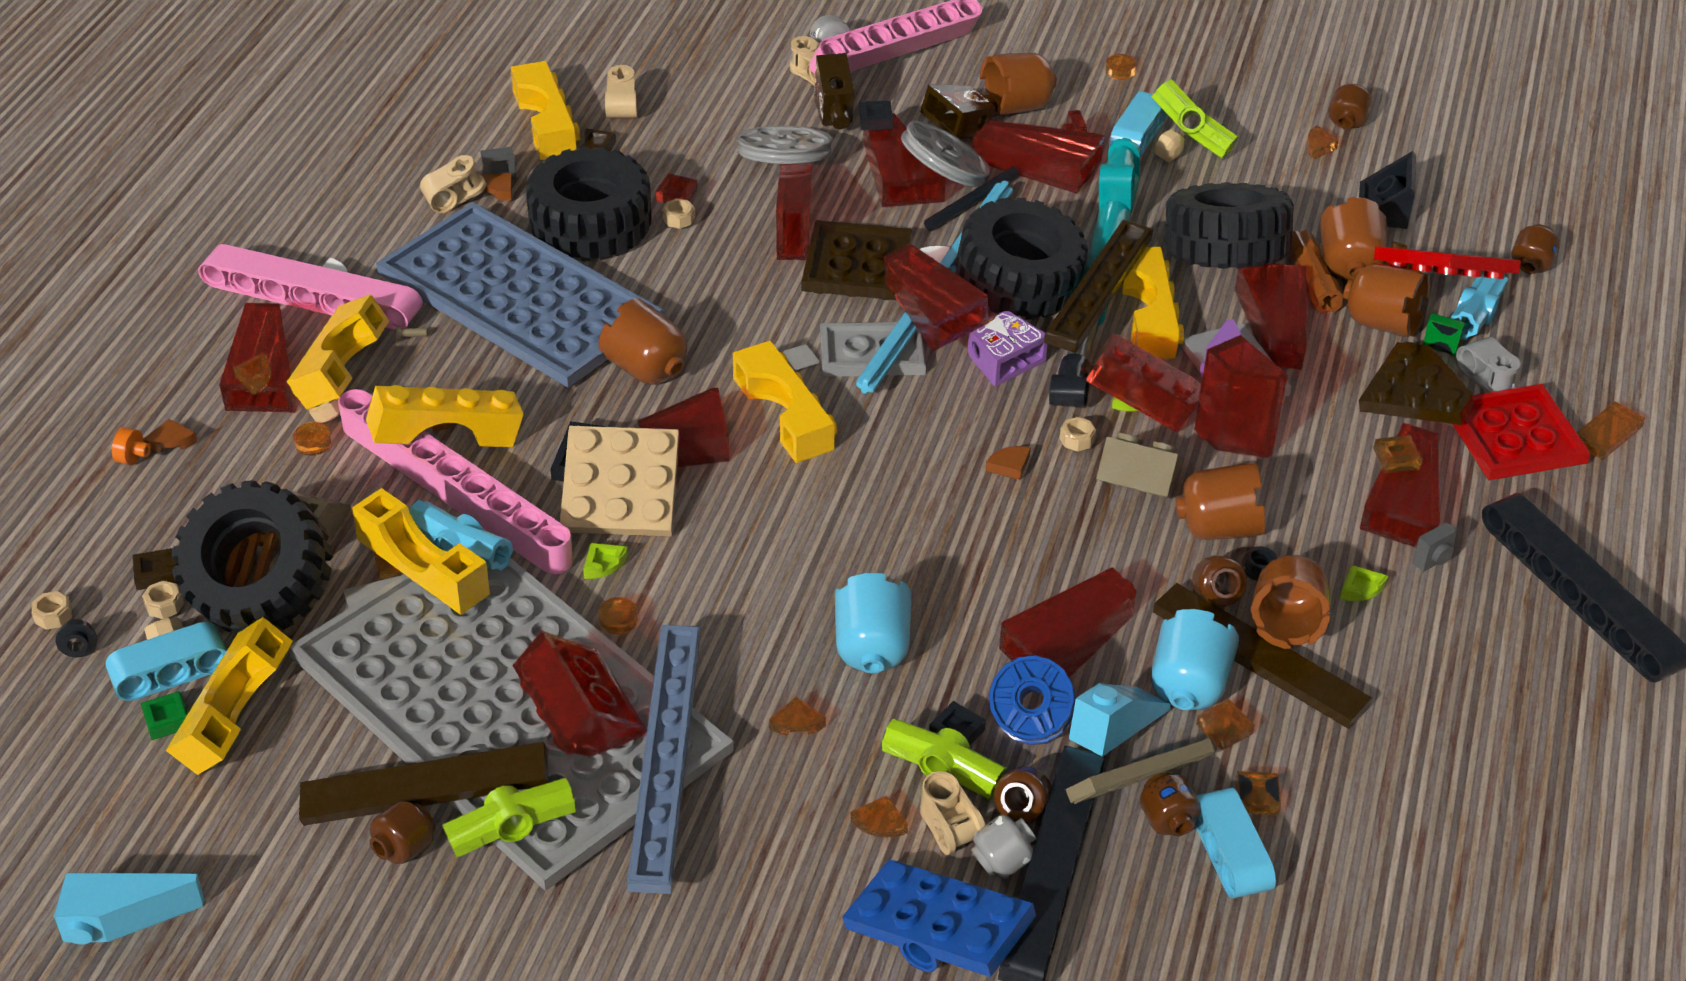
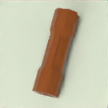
[1288,229,1344,314]

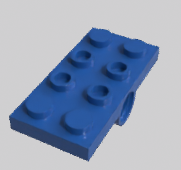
[842,859,1036,977]

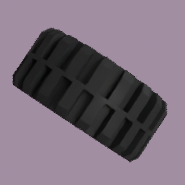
[526,147,652,261]
[1165,182,1294,269]
[955,197,1088,319]
[171,480,333,633]

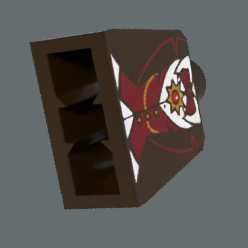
[814,53,854,130]
[920,84,998,139]

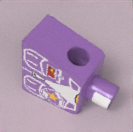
[966,311,1047,387]

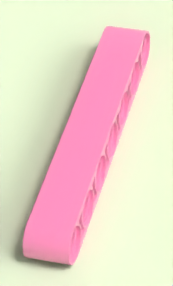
[810,0,982,74]
[198,244,423,330]

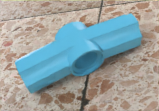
[1450,271,1508,340]
[410,500,514,571]

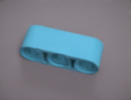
[1109,91,1167,157]
[106,622,227,701]
[1195,787,1276,899]

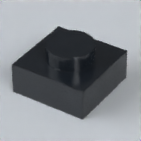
[859,101,893,131]
[929,701,986,746]

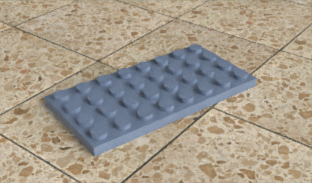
[376,202,663,388]

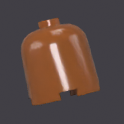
[980,53,1057,116]
[1320,197,1387,281]
[1344,263,1430,337]
[598,298,687,385]
[1176,464,1265,540]
[1251,555,1330,649]

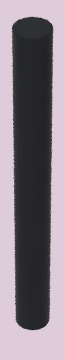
[924,166,1020,231]

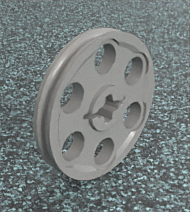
[901,121,990,187]
[737,126,832,164]

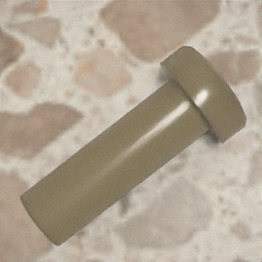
[395,326,427,340]

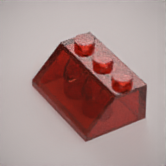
[1086,332,1205,433]
[1194,335,1288,458]
[512,631,647,757]

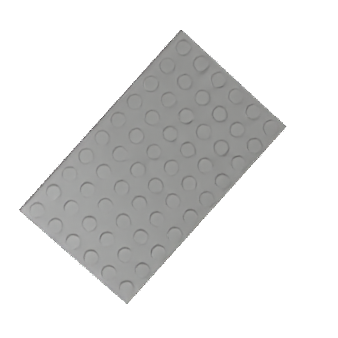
[289,558,734,891]

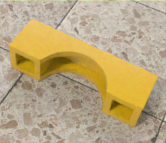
[510,61,580,160]
[1121,247,1184,359]
[287,294,389,410]
[733,340,838,463]
[366,385,524,447]
[352,488,490,615]
[165,617,293,775]

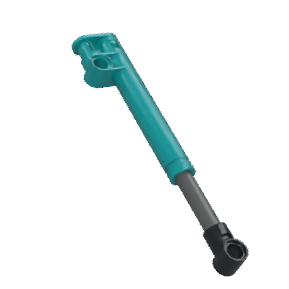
[1049,138,1140,408]

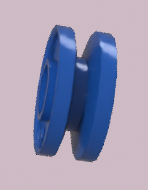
[989,655,1076,746]

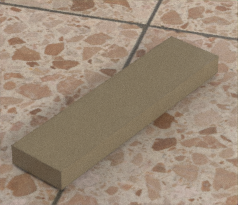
[1065,738,1215,804]

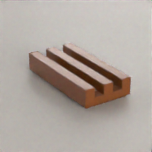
[225,532,277,587]

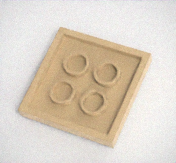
[560,426,679,536]

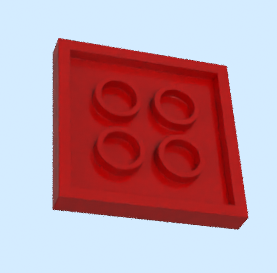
[1373,246,1521,279]
[1452,384,1591,481]

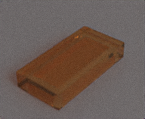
[1576,401,1645,460]

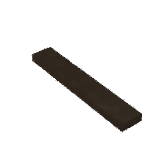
[1044,220,1153,353]
[1153,583,1372,729]
[299,742,549,826]

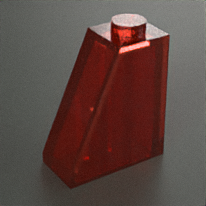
[638,387,729,467]

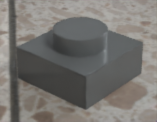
[480,147,516,180]
[1413,522,1457,572]

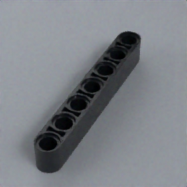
[1482,493,1686,683]
[998,746,1105,981]

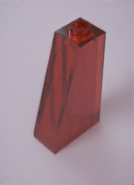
[863,113,946,208]
[972,120,1105,194]
[776,163,812,260]
[884,243,989,351]
[1235,263,1307,370]
[219,303,296,413]
[1359,422,1440,548]
[999,567,1136,678]

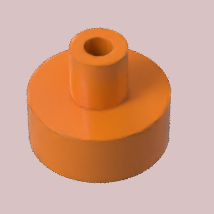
[112,427,151,465]

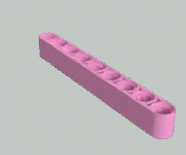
[338,389,573,574]

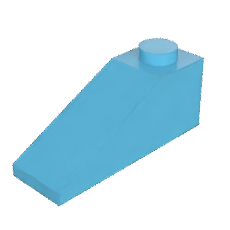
[1069,683,1171,757]
[54,873,205,945]

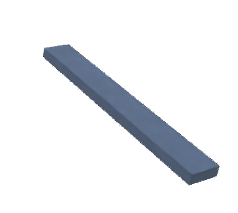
[627,625,701,894]

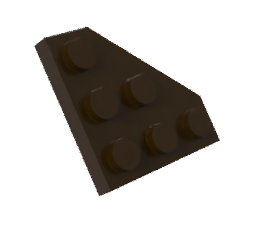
[1358,342,1474,425]

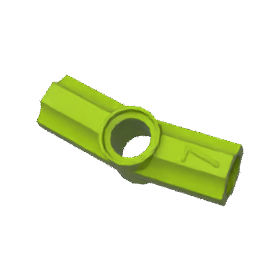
[1151,79,1239,160]
[882,719,1007,799]
[442,778,576,858]

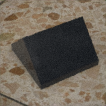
[1359,151,1416,229]

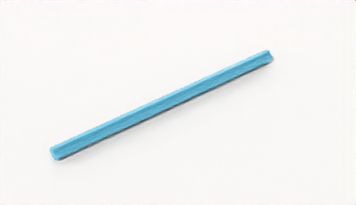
[856,180,1013,394]

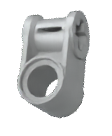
[1456,337,1521,393]

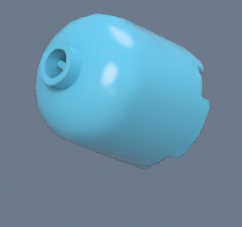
[835,573,911,674]
[1151,609,1239,710]

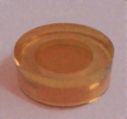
[1105,54,1136,80]
[293,422,331,456]
[599,597,638,635]

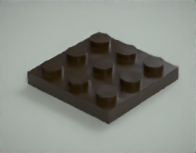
[801,220,912,301]

